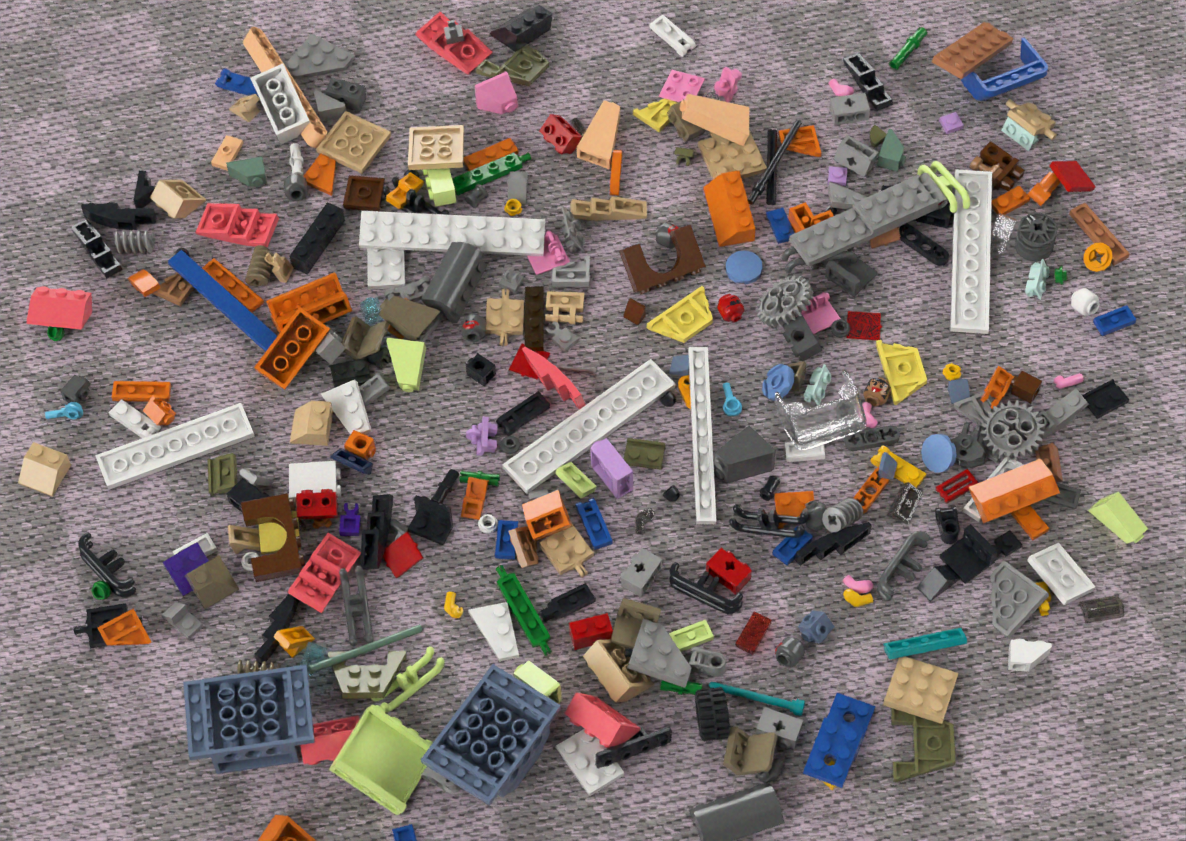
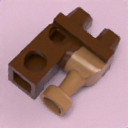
[969,141,1025,191]

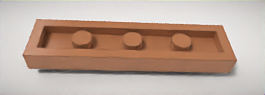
[1069,203,1130,266]

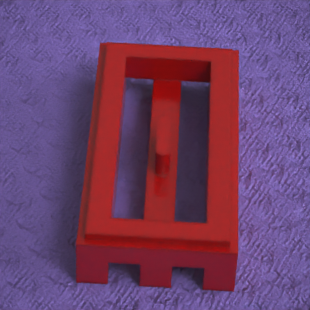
[935,469,979,504]

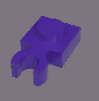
[339,503,361,536]

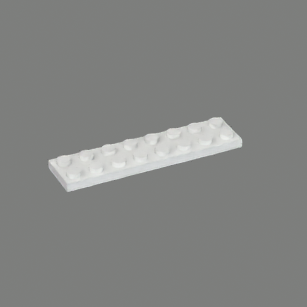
[95,403,255,490]

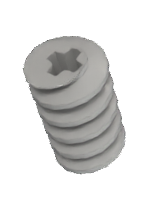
[115,230,155,254]
[822,498,863,532]

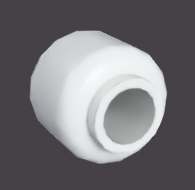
[1071,288,1100,316]

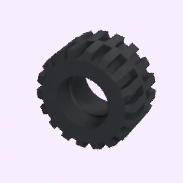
[695,687,730,742]

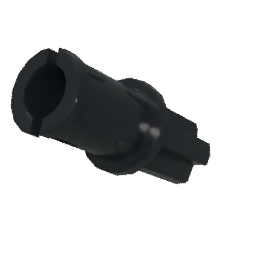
[431,469,459,504]

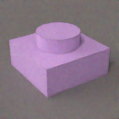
[939,112,964,134]
[828,166,847,186]

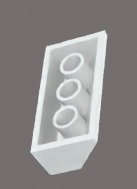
[251,64,310,144]

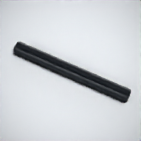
[766,129,777,205]

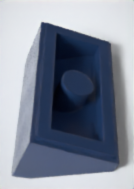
[330,448,373,475]

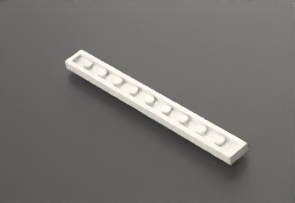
[688,347,716,524]

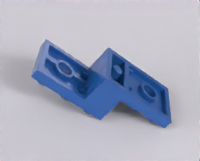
[803,693,875,788]

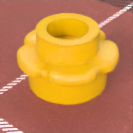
[504,199,522,216]
[943,363,961,381]

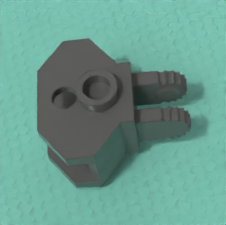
[950,422,986,469]

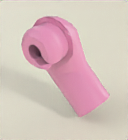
[829,79,854,96]
[1054,373,1084,389]
[859,402,878,429]
[843,575,873,594]

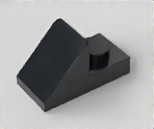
[133,171,156,208]

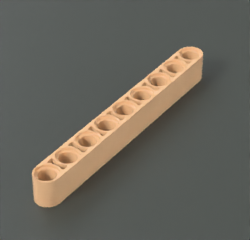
[243,27,327,148]

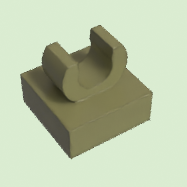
[674,147,695,166]

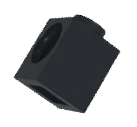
[466,353,496,387]

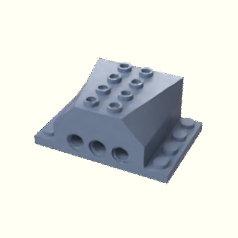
[421,664,561,806]
[183,665,315,774]

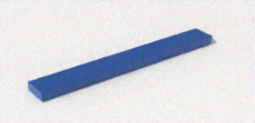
[168,250,277,352]

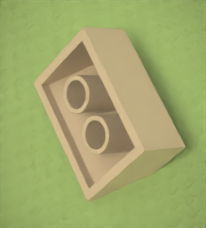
[583,639,654,703]

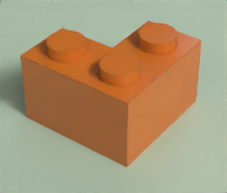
[788,202,834,233]

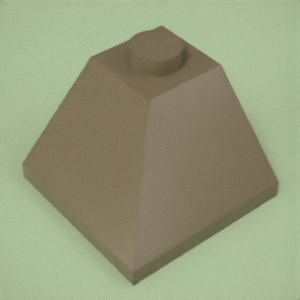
[185,555,239,609]

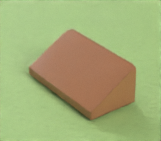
[1035,443,1063,482]

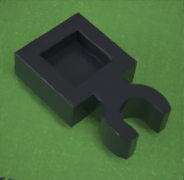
[992,530,1022,561]

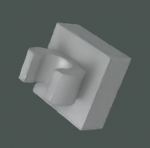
[499,270,524,293]

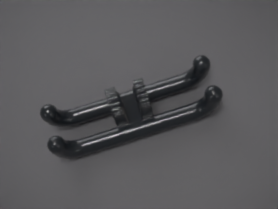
[382,176,449,215]
[729,504,808,538]
[78,532,136,597]
[669,562,743,614]

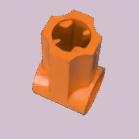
[1027,172,1061,207]

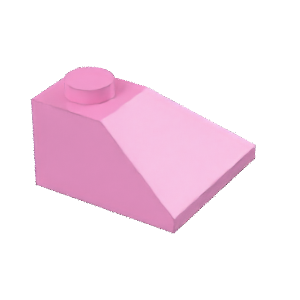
[475,72,518,114]

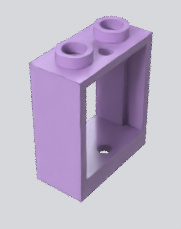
[590,438,633,499]

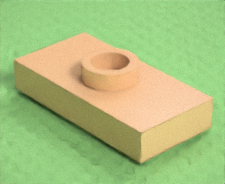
[211,135,243,171]

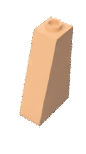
[680,94,749,146]
[577,100,620,169]

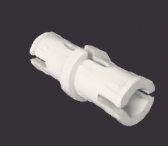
[289,143,304,176]

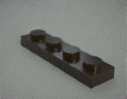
[525,286,544,351]

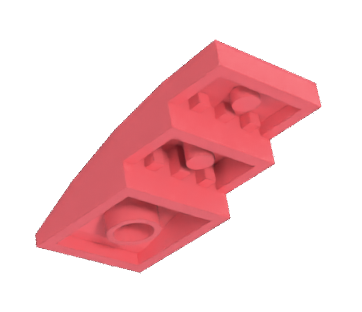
[415,11,493,75]
[196,203,279,247]
[522,347,586,410]
[287,533,361,613]

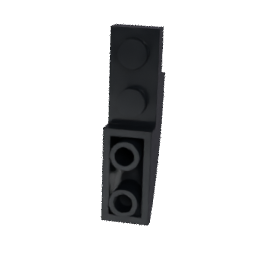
[81,202,156,230]

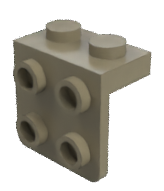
[341,316,389,360]
[611,598,661,649]
[723,727,777,775]

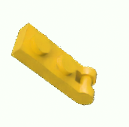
[870,446,926,490]

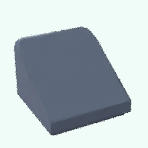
[669,355,689,376]
[947,379,970,404]
[879,452,897,480]

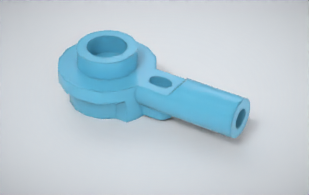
[723,383,742,416]
[45,402,83,419]

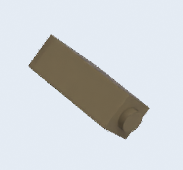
[378,296,440,341]

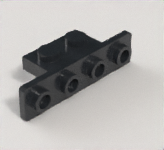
[595,726,672,769]

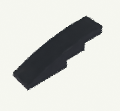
[843,53,893,111]
[71,219,123,279]
[360,494,393,570]
[795,522,872,566]
[255,594,299,665]

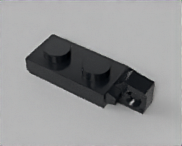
[541,583,596,622]

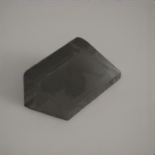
[886,482,923,524]
[1079,595,1124,623]

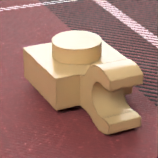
[264,253,294,283]

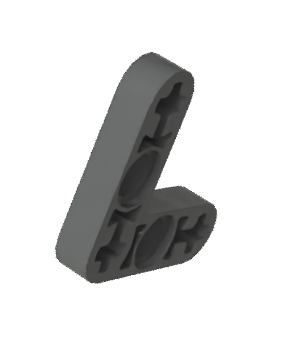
[836,400,900,451]

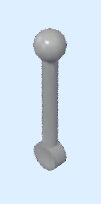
[558,364,597,374]

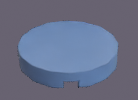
[726,251,763,284]
[762,364,795,401]
[921,434,956,473]

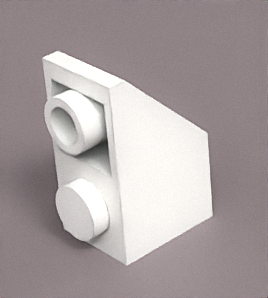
[1008,639,1052,672]

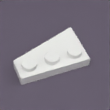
[321,379,372,435]
[468,602,519,662]

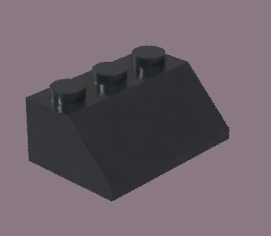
[490,5,553,52]

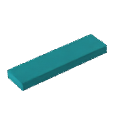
[883,628,967,660]

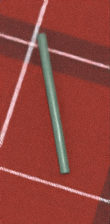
[309,624,423,673]

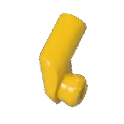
[843,589,873,607]
[444,592,463,618]

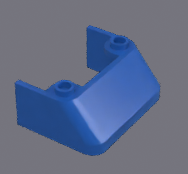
[961,37,1048,101]

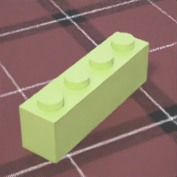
[423,168,457,207]

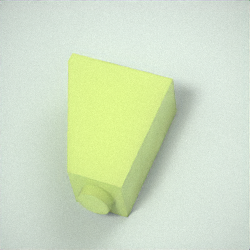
[386,338,426,392]
[1088,492,1148,544]
[513,661,562,704]

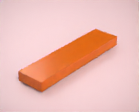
[202,258,264,313]

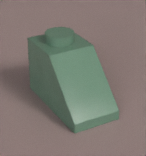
[877,129,906,172]
[226,157,267,187]

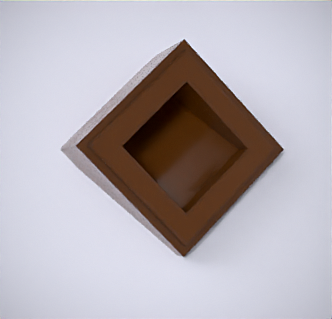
[623,298,646,325]

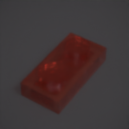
[735,611,772,655]

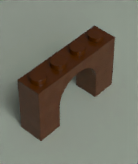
[619,225,706,295]
[241,493,305,582]

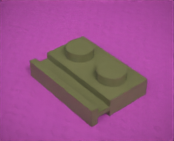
[624,438,665,470]
[207,453,238,496]

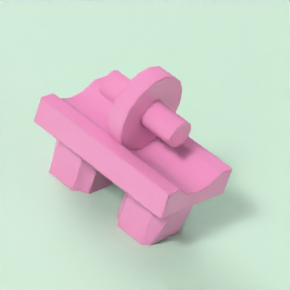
[714,67,742,102]

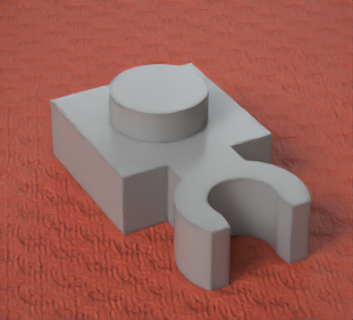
[545,322,579,353]

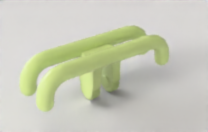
[917,161,970,213]
[371,646,445,712]

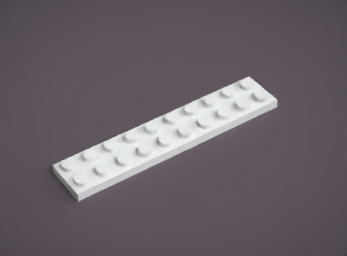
[950,169,992,334]
[359,211,545,256]
[502,359,675,494]

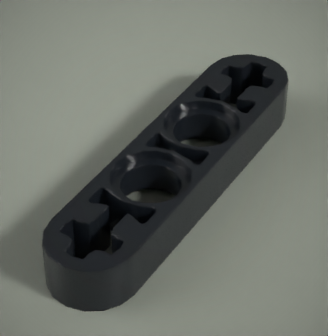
[899,223,949,266]

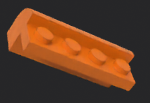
[266,272,352,333]

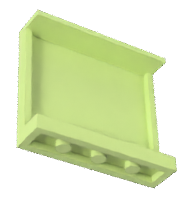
[329,704,433,815]

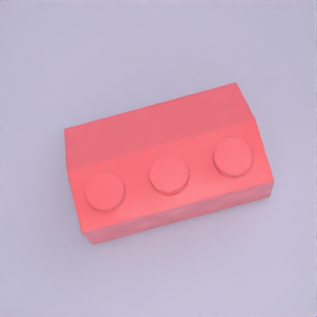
[27,286,92,330]
[564,693,641,748]
[300,715,359,765]

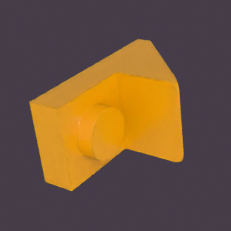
[274,626,315,658]

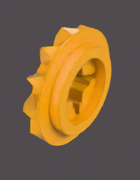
[1083,243,1114,273]

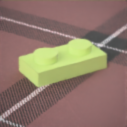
[555,462,597,498]
[669,620,714,652]

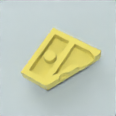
[633,98,677,132]

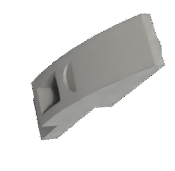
[1022,389,1089,440]

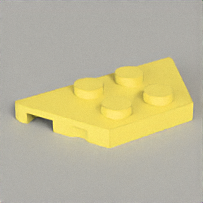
[647,286,713,343]
[876,340,927,405]

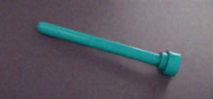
[709,682,805,717]

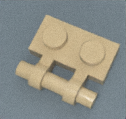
[545,291,584,324]

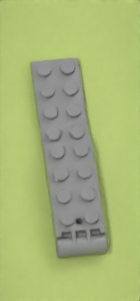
[789,173,948,267]

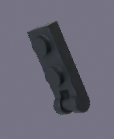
[496,391,550,436]

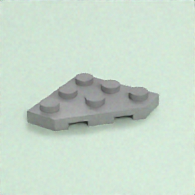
[285,34,355,80]
[991,560,1049,639]
[627,619,691,688]

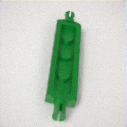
[452,152,531,196]
[496,565,552,656]

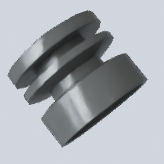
[1015,212,1058,262]

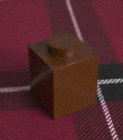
[1010,371,1042,404]

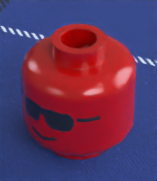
[717,294,745,323]

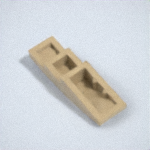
[570,196,647,221]

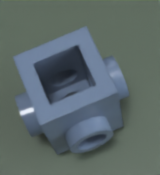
[798,610,834,644]

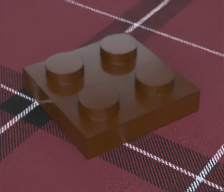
[343,175,385,212]

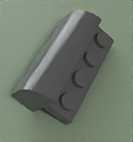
[421,242,487,323]
[689,783,785,841]

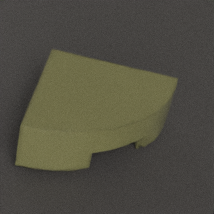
[870,125,886,148]

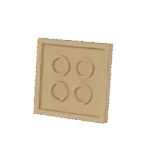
[316,111,391,174]
[408,125,464,170]
[698,130,767,179]
[883,656,959,724]

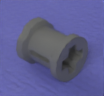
[464,184,489,208]

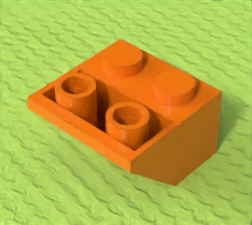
[522,490,573,541]

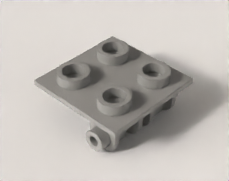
[561,206,585,254]

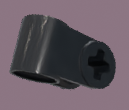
[935,506,960,544]

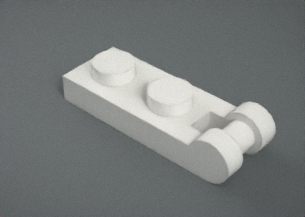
[650,15,696,57]
[109,399,161,438]

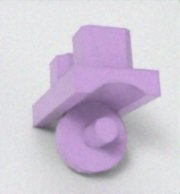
[466,416,497,456]

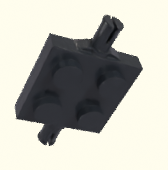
[73,603,143,648]

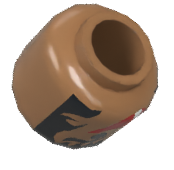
[863,377,891,407]

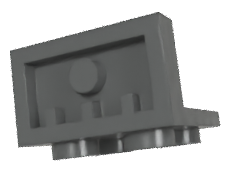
[825,258,877,297]

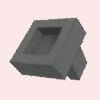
[444,20,464,45]

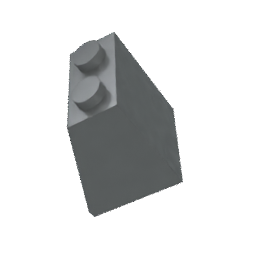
[714,426,776,483]

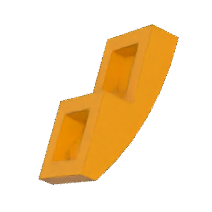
[386,172,424,210]

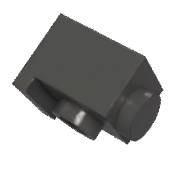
[60,374,91,404]

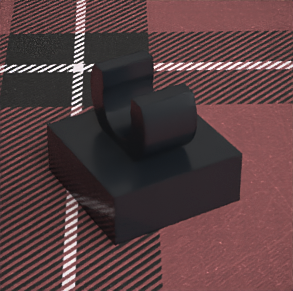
[366,346,391,369]

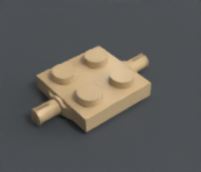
[1006,99,1057,140]
[486,289,524,346]
[539,524,594,578]

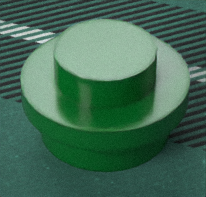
[1055,266,1067,285]
[47,326,65,341]
[91,580,111,600]

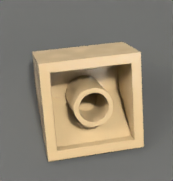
[150,180,206,219]
[290,401,333,446]
[18,442,71,497]

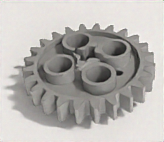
[756,276,814,328]
[981,401,1045,461]

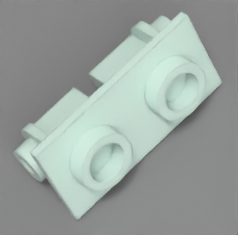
[1001,117,1039,151]
[1025,259,1050,300]
[803,364,831,406]

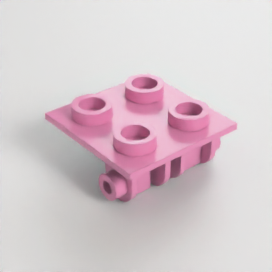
[659,70,705,102]
[527,231,570,275]
[796,292,841,335]

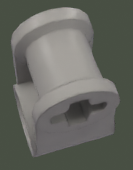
[688,647,726,677]
[421,767,461,793]

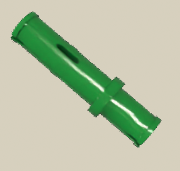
[889,27,928,70]

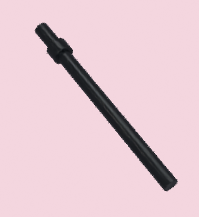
[748,120,802,205]

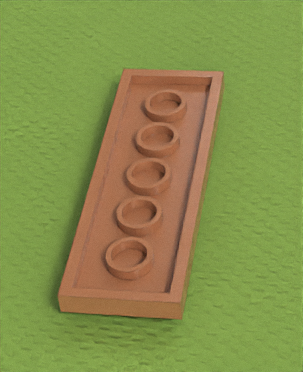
[932,22,1014,79]

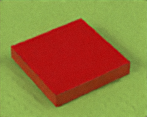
[1049,161,1096,192]

